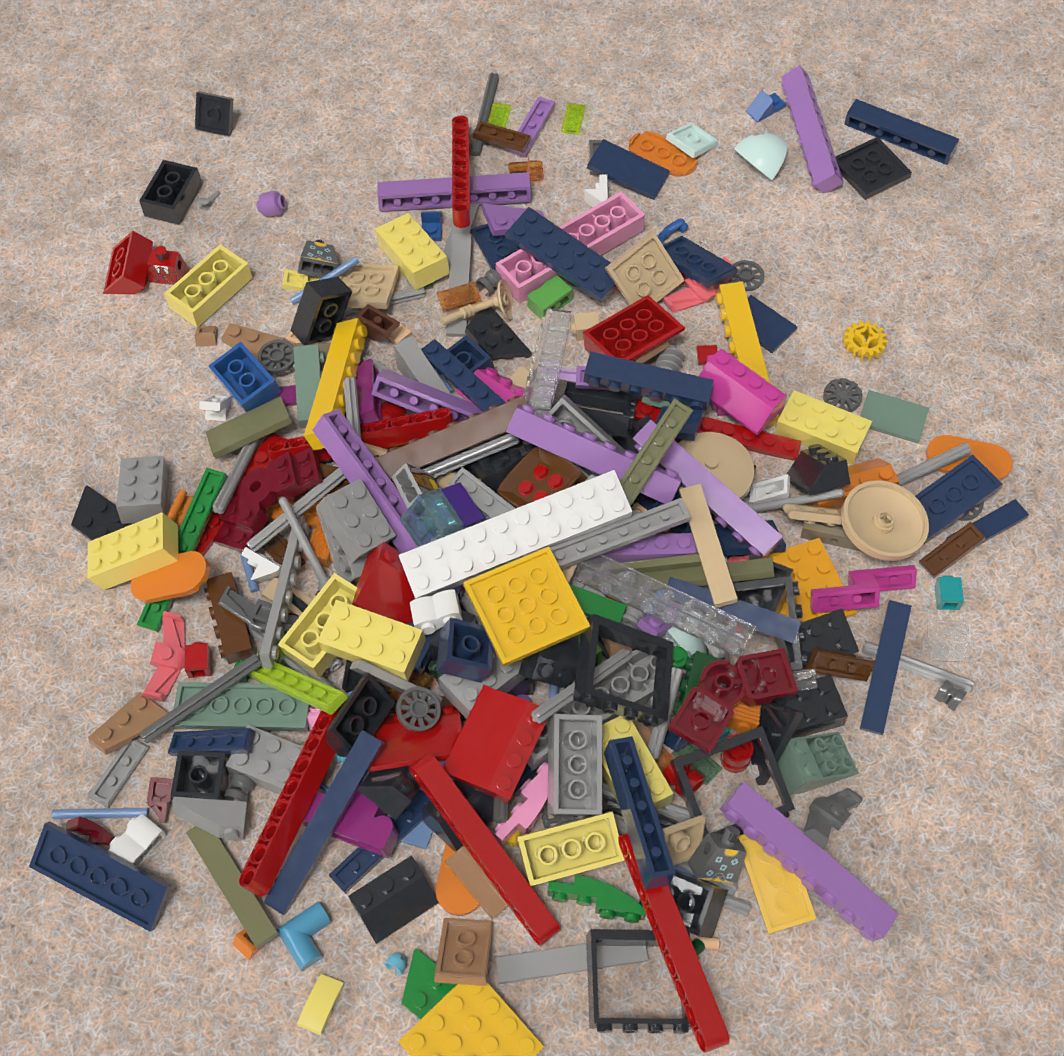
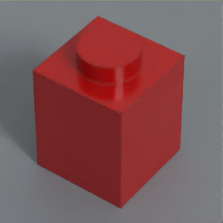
[185,642,212,678]

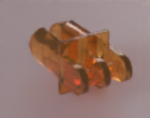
[508,157,544,181]

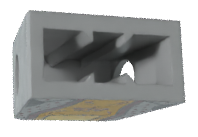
[392,463,440,510]

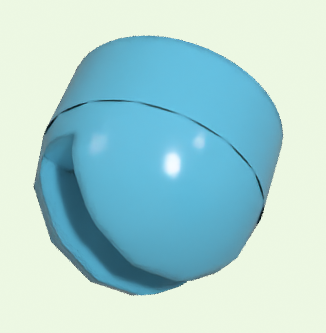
[384,952,407,975]

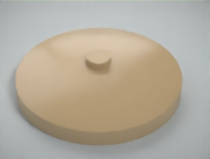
[676,432,754,500]
[841,480,929,561]

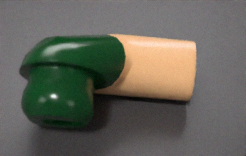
[692,937,719,959]

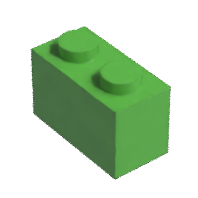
[527,275,573,321]

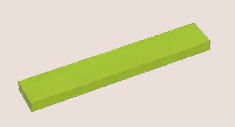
[249,659,348,715]

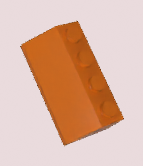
[805,458,900,509]

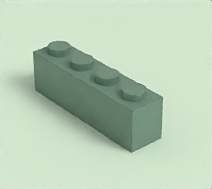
[294,344,325,429]

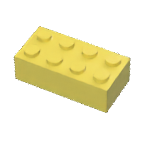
[375,213,450,290]
[164,245,252,328]
[775,390,872,465]
[87,512,178,590]
[278,573,357,678]
[317,600,426,681]
[602,716,674,811]
[516,811,625,886]

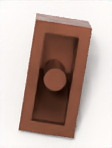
[356,304,400,341]

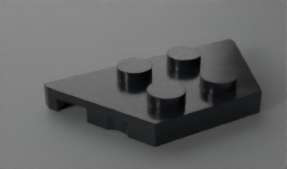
[465,307,532,359]
[71,485,134,541]
[751,702,804,785]

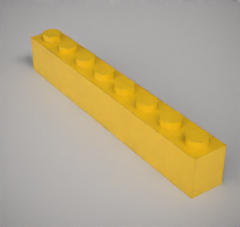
[715,282,779,427]
[304,318,367,450]

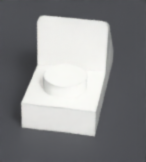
[584,175,608,207]
[199,394,232,421]
[749,474,790,509]
[241,547,282,583]

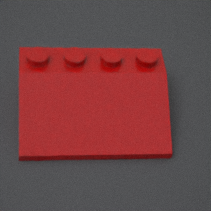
[583,295,685,361]
[352,542,416,624]
[443,685,547,804]
[369,704,462,772]

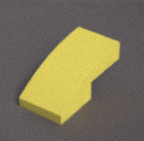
[281,269,321,290]
[297,974,344,1035]

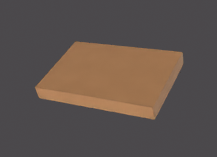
[445,846,508,919]
[434,918,493,986]

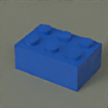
[208,341,282,413]

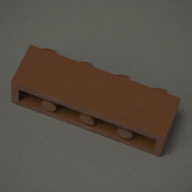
[204,572,254,664]

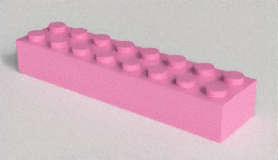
[496,191,645,303]

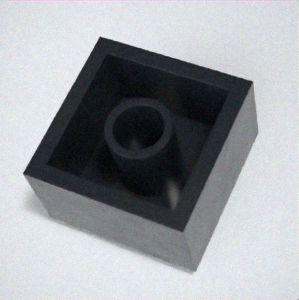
[170,751,229,800]

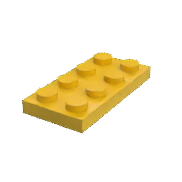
[738,834,816,934]

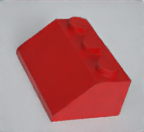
[103,231,153,295]

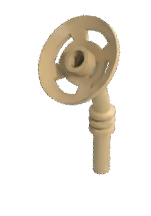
[440,280,513,325]

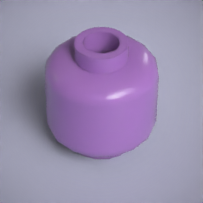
[256,191,286,217]

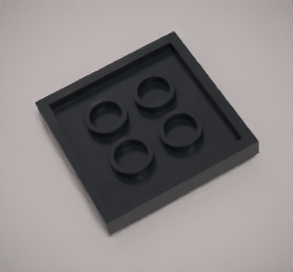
[835,136,912,200]

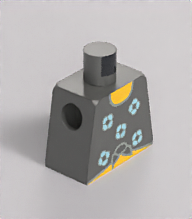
[297,240,338,278]
[688,826,746,884]

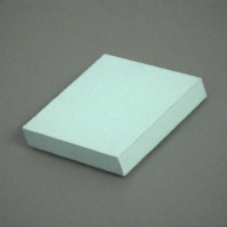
[666,122,718,158]

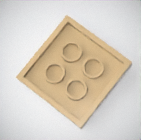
[605,231,684,305]
[338,263,400,309]

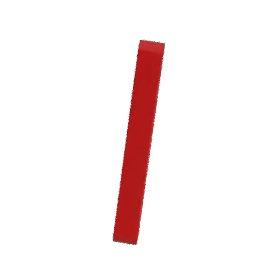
[452,115,471,228]
[268,408,454,461]
[239,701,346,897]
[409,752,561,946]
[618,833,730,1053]

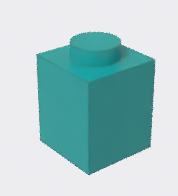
[934,575,964,610]

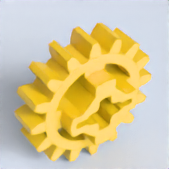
[842,320,888,361]

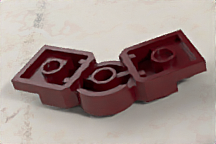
[213,447,323,552]
[668,648,799,755]

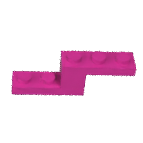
[810,565,917,613]

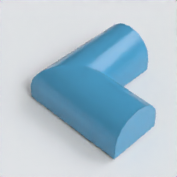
[276,901,332,972]

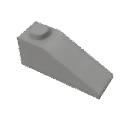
[173,797,247,840]

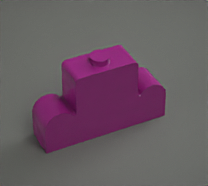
[345,358,382,424]
[302,781,399,859]

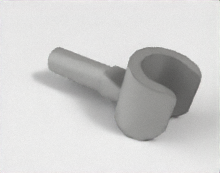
[198,190,221,210]

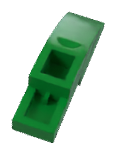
[547,875,645,923]

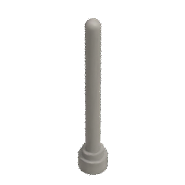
[743,488,845,512]
[279,497,330,590]

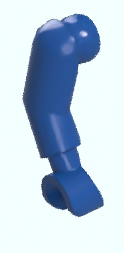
[657,218,689,244]

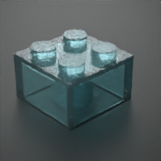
[400,488,464,547]

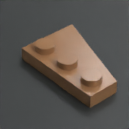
[222,323,285,367]
[88,692,167,755]

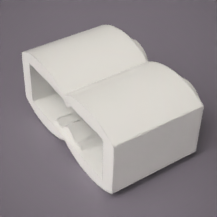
[410,590,463,635]
[108,814,167,867]

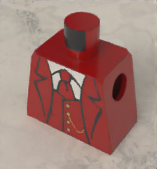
[147,246,190,285]

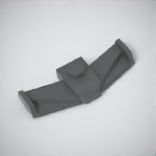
[218,586,299,633]
[803,788,863,848]

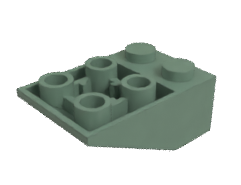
[777,732,859,795]

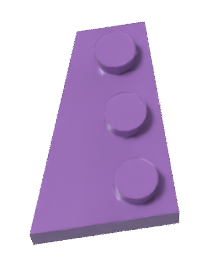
[481,203,545,236]

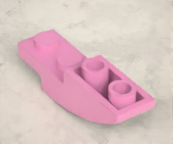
[495,762,548,847]

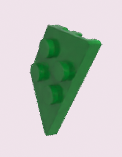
[401,948,457,1020]

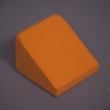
[232,929,263,961]

